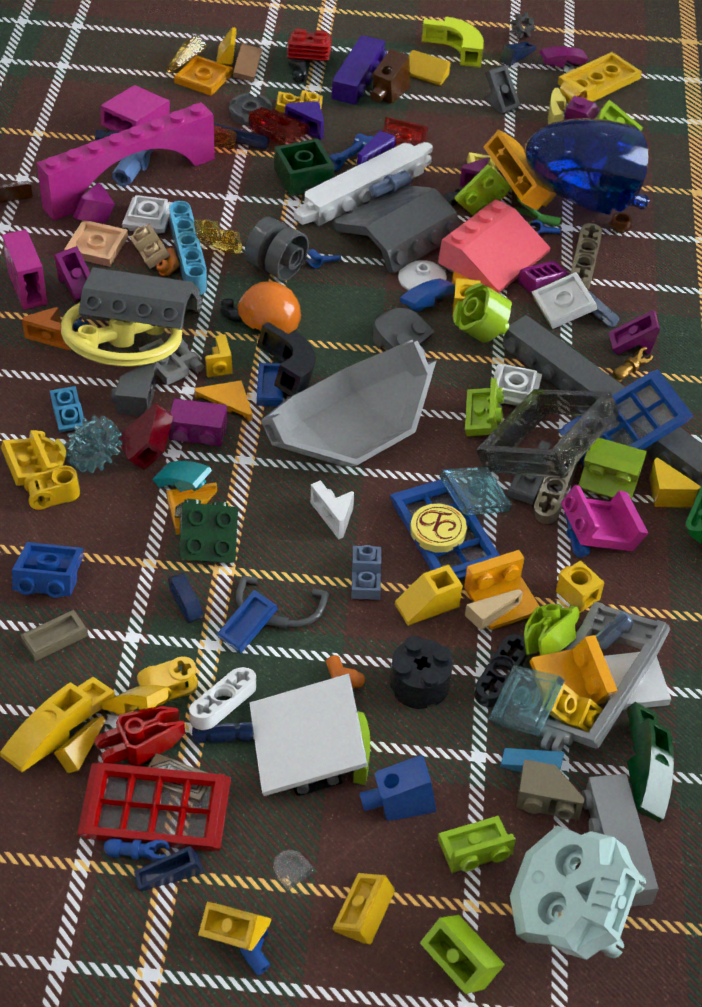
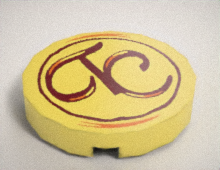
[410,504,467,553]

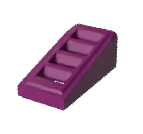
[518,261,570,294]

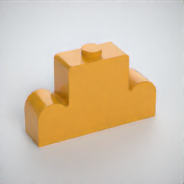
[484,129,561,210]

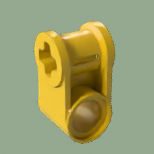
[23,466,80,510]
[137,656,198,706]

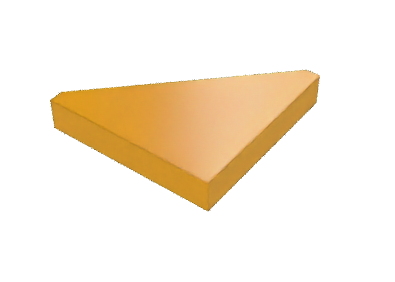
[194,380,253,421]
[166,482,217,535]

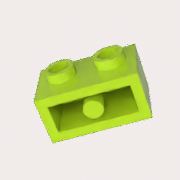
[420,915,505,994]

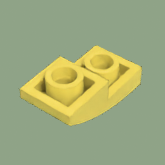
[548,88,566,133]

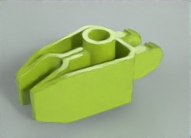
[524,604,580,656]

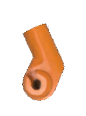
[156,248,180,276]
[326,655,365,689]

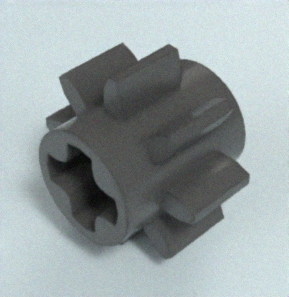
[509,12,536,39]

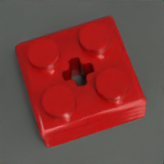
[286,29,332,62]

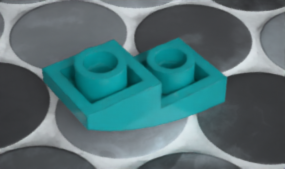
[152,461,212,492]

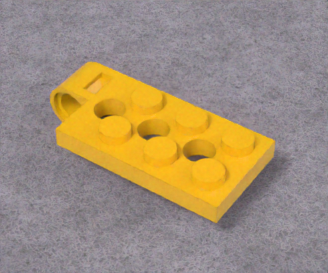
[558,52,642,103]

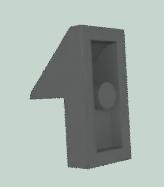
[485,65,521,114]

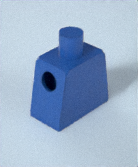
[359,755,437,821]

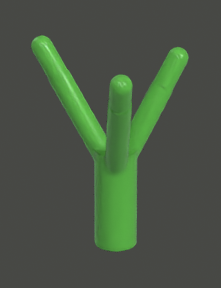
[513,198,561,227]

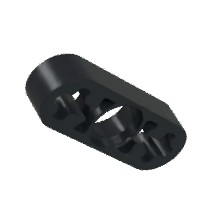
[474,634,527,707]

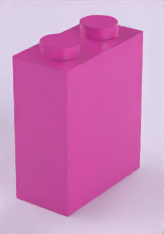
[101,85,170,132]
[2,229,47,310]

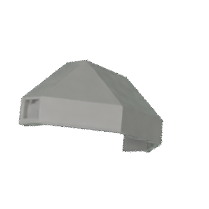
[260,339,437,467]

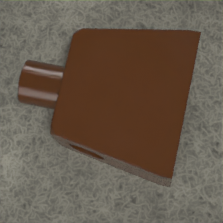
[370,49,410,104]

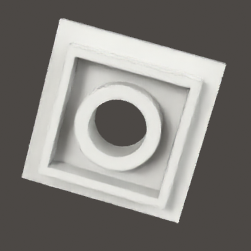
[122,195,173,234]
[494,364,542,409]

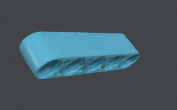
[169,201,207,295]

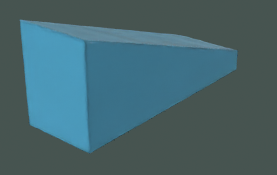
[500,748,564,772]

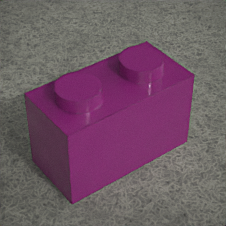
[169,398,227,446]

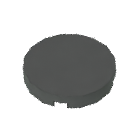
[229,93,272,126]

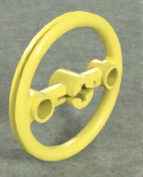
[61,303,182,366]

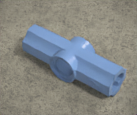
[112,149,154,187]

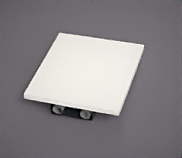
[249,674,368,796]

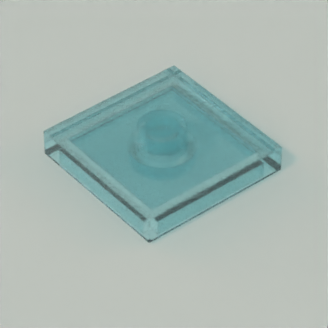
[439,467,512,515]
[488,665,565,736]

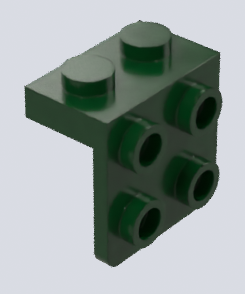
[175,499,238,563]

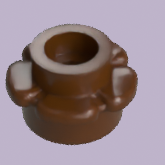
[609,212,632,234]

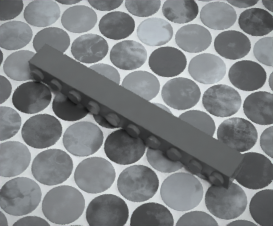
[503,315,702,486]

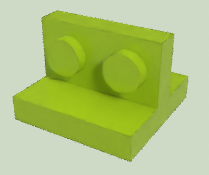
[578,436,647,500]

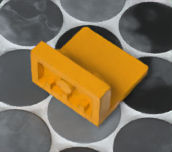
[464,550,540,630]
[529,635,618,705]

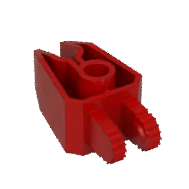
[94,706,185,766]

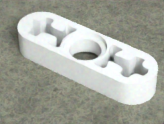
[189,667,256,730]

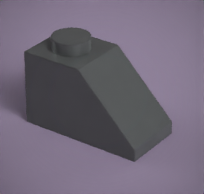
[111,362,157,416]

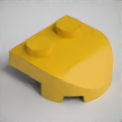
[1,430,66,486]

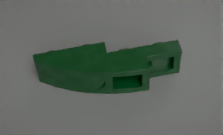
[626,702,674,823]

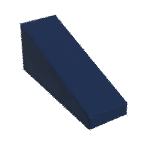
[500,41,536,67]
[134,846,205,892]

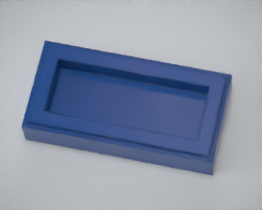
[256,363,283,406]
[217,590,278,653]

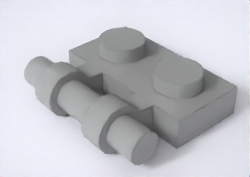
[139,338,204,385]

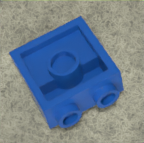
[12,542,83,598]

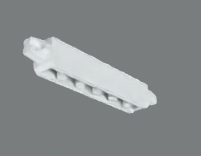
[294,142,433,226]

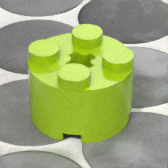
[453,283,512,343]

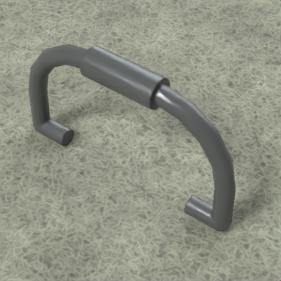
[236,576,329,629]

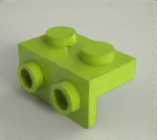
[465,378,504,436]
[438,816,516,873]

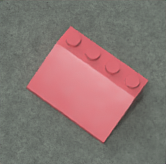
[438,199,550,293]

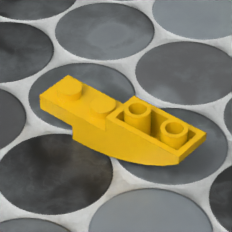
[0,677,115,772]

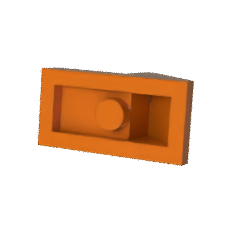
[22,307,74,351]

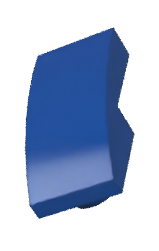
[400,278,455,311]

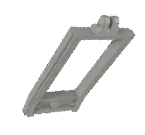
[520,602,670,752]

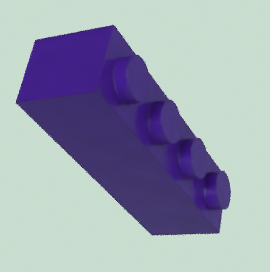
[331,35,387,105]

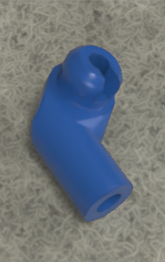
[240,929,270,975]

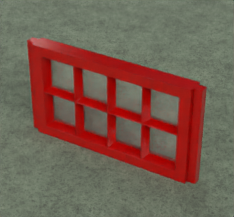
[77,762,231,852]

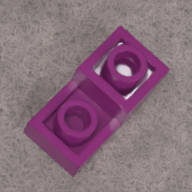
[540,46,589,68]

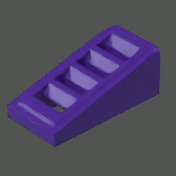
[357,130,395,166]

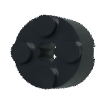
[390,636,453,709]

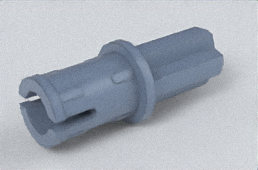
[369,170,411,198]

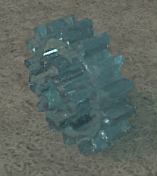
[64,415,122,473]

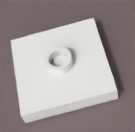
[532,272,597,329]
[604,652,671,710]

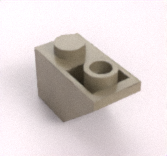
[516,759,584,820]

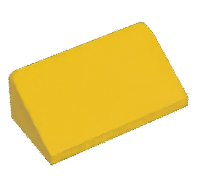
[216,27,236,65]
[409,50,450,86]
[332,873,395,944]
[198,901,272,951]

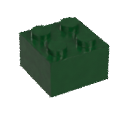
[274,138,334,197]

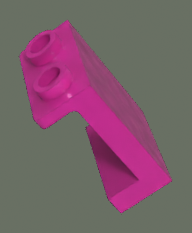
[561,485,648,551]

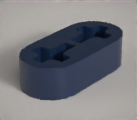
[168,573,203,623]

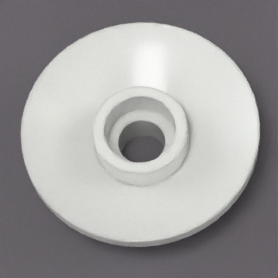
[398,260,447,291]

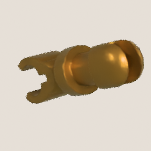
[612,347,653,381]

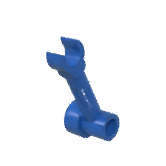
[329,133,373,171]

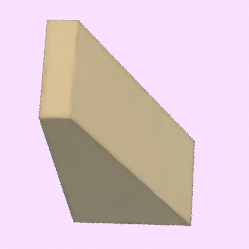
[465,589,523,630]

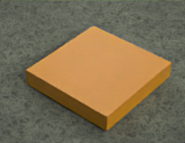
[174,55,233,96]

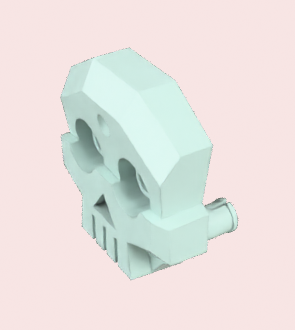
[510,826,646,960]

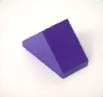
[285,101,324,140]

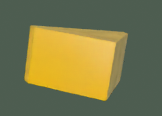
[649,458,701,507]

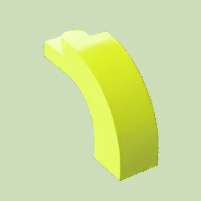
[422,17,484,67]

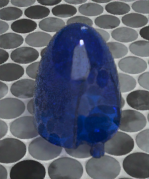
[525,118,649,215]

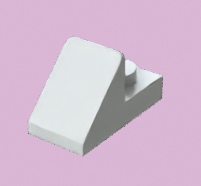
[310,480,354,539]

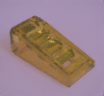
[166,35,207,73]

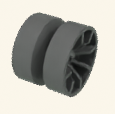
[245,217,309,281]

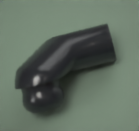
[288,59,308,82]
[220,299,243,322]

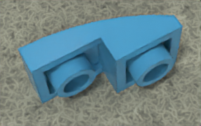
[50,386,86,433]

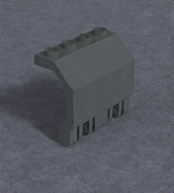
[78,268,202,330]

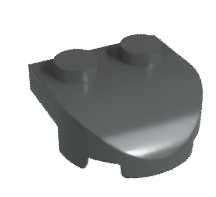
[372,308,435,350]

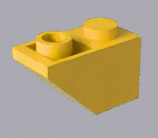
[395,565,463,626]

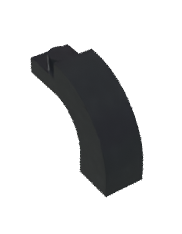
[257,322,316,396]

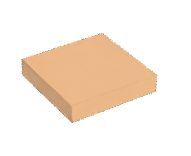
[64,220,128,267]

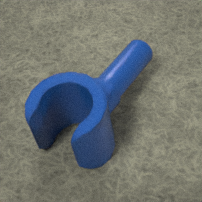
[530,220,561,235]
[306,249,341,269]

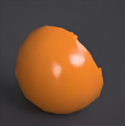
[237,281,301,334]

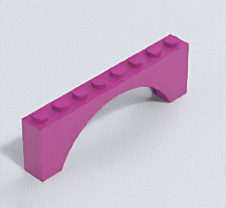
[37,102,215,221]

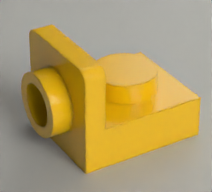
[205,334,233,377]

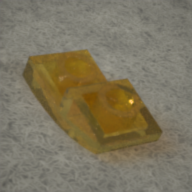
[194,219,242,254]

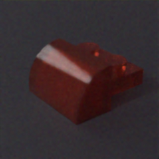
[248,107,310,145]

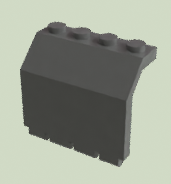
[332,185,460,273]

